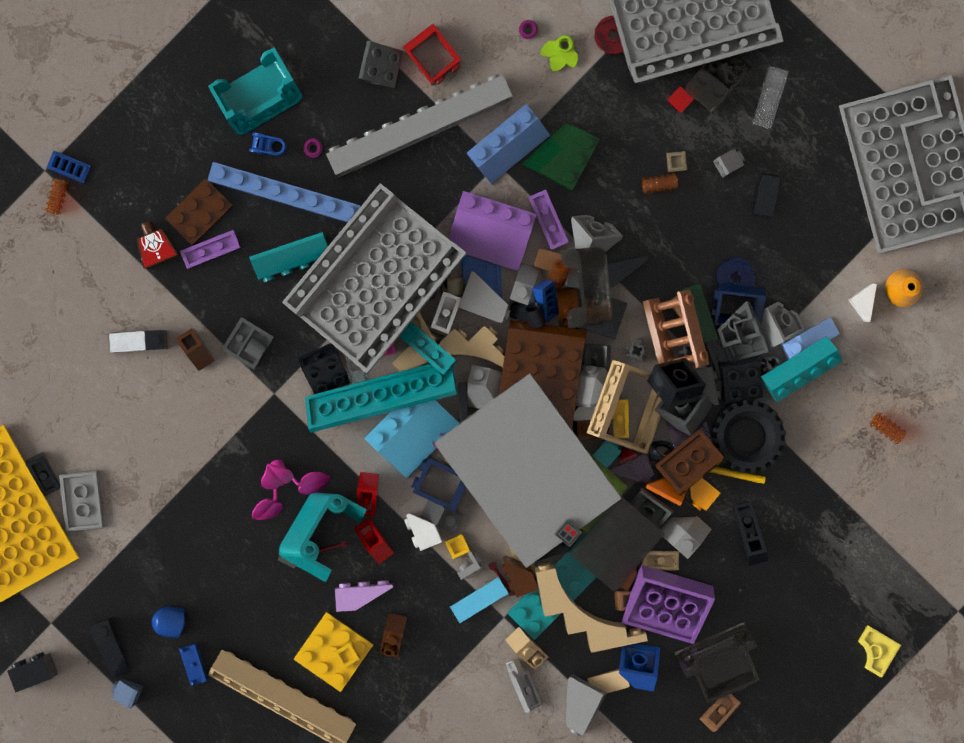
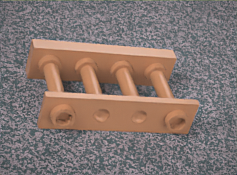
[642,289,709,368]

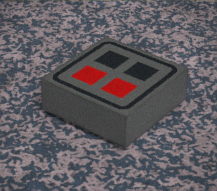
[555,519,582,547]

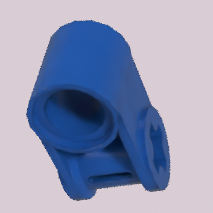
[249,133,288,157]

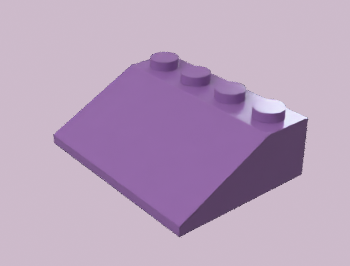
[448,191,537,272]
[622,565,715,644]

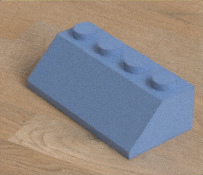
[467,104,550,184]

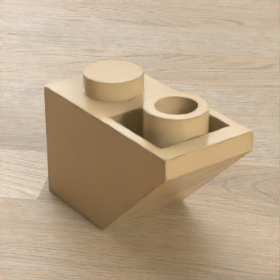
[505,627,548,670]

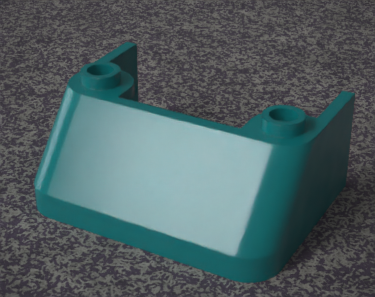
[279,492,367,582]

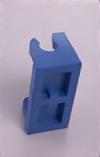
[179,643,209,686]

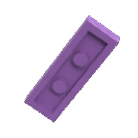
[528,190,569,250]
[180,230,241,269]

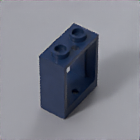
[711,282,766,326]
[411,457,466,512]

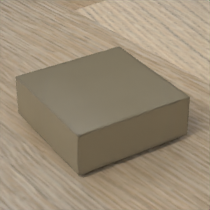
[666,151,687,173]

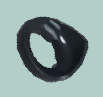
[649,440,675,462]

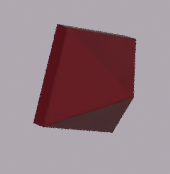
[618,447,638,464]

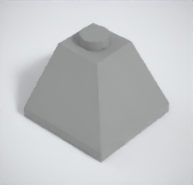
[467,365,502,409]

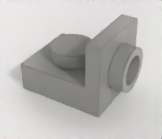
[457,551,482,580]

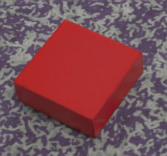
[667,86,694,113]

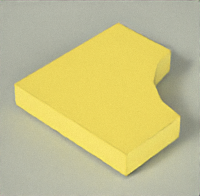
[858,625,901,678]

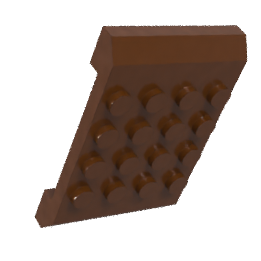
[499,320,587,430]

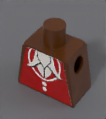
[137,221,180,270]

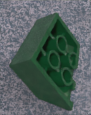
[521,123,600,192]

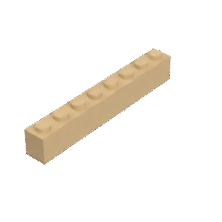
[208,650,356,743]

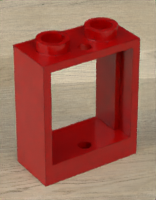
[403,24,462,85]

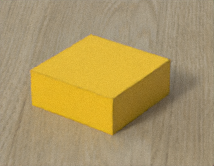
[445,534,470,559]
[333,642,360,669]

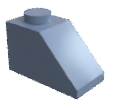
[111,678,143,709]

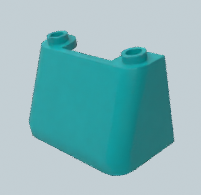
[208,47,302,135]

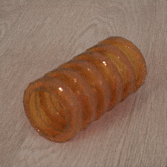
[642,173,678,195]
[44,178,69,215]
[546,260,570,292]
[870,412,906,444]

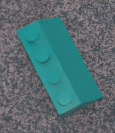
[249,232,329,282]
[761,336,843,402]

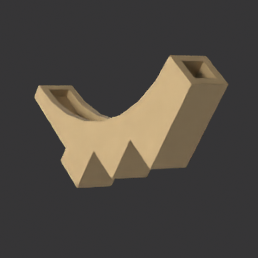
[392,325,505,371]

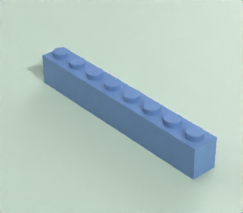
[208,162,361,223]

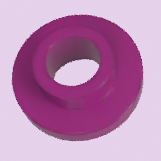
[519,20,538,39]
[304,138,323,158]

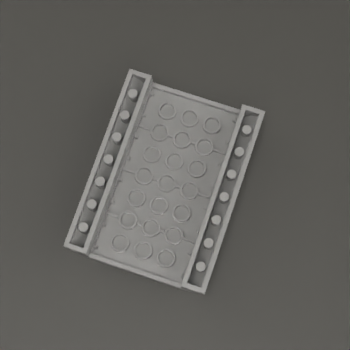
[609,0,783,84]
[282,183,467,374]

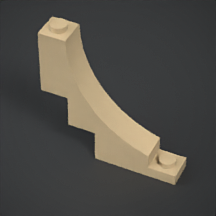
[535,563,648,653]

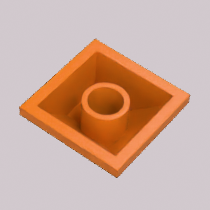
[644,477,687,506]

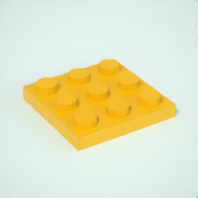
[294,612,374,692]

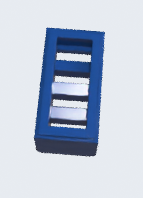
[47,151,91,183]
[532,280,558,322]

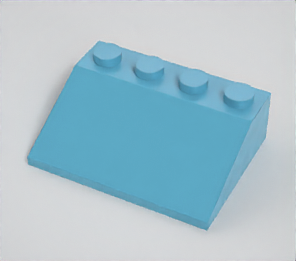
[364,400,459,478]

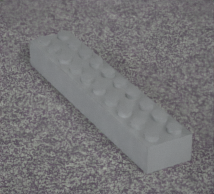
[326,74,513,178]

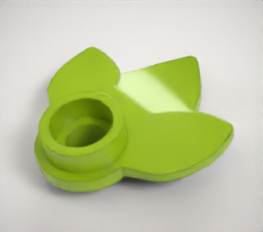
[540,35,578,72]

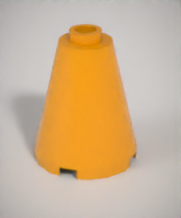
[885,269,923,307]

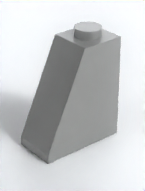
[458,271,511,324]
[566,675,607,736]

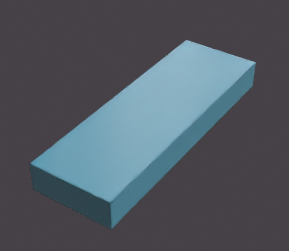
[450,577,509,623]

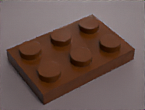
[165,178,233,246]
[655,429,725,496]

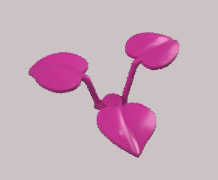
[252,460,331,520]

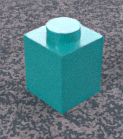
[591,440,622,469]

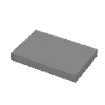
[59,470,104,532]

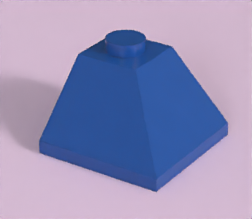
[619,643,660,691]

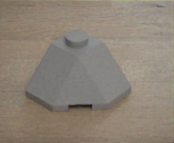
[571,215,623,258]
[509,263,548,306]
[761,302,805,348]
[576,365,624,408]
[658,516,712,559]

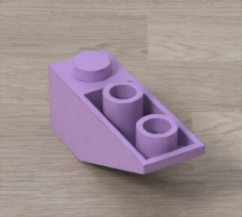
[335,580,393,612]

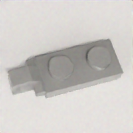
[506,658,542,713]

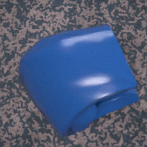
[151,606,186,638]

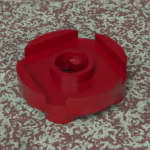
[594,16,624,55]

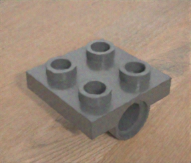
[358,41,403,88]
[221,317,274,370]

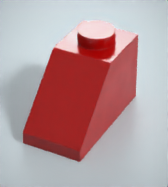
[356,472,379,517]
[354,518,394,564]

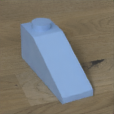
[780,317,840,360]

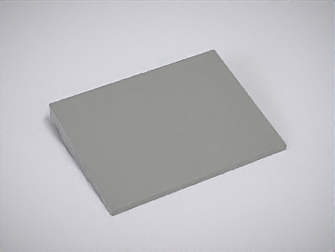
[839,75,964,254]
[434,373,622,568]

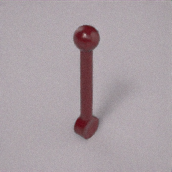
[319,540,348,553]
[488,562,515,596]

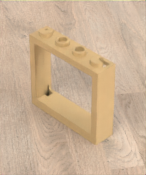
[587,360,661,454]

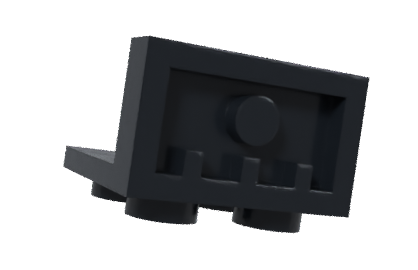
[298,343,351,394]

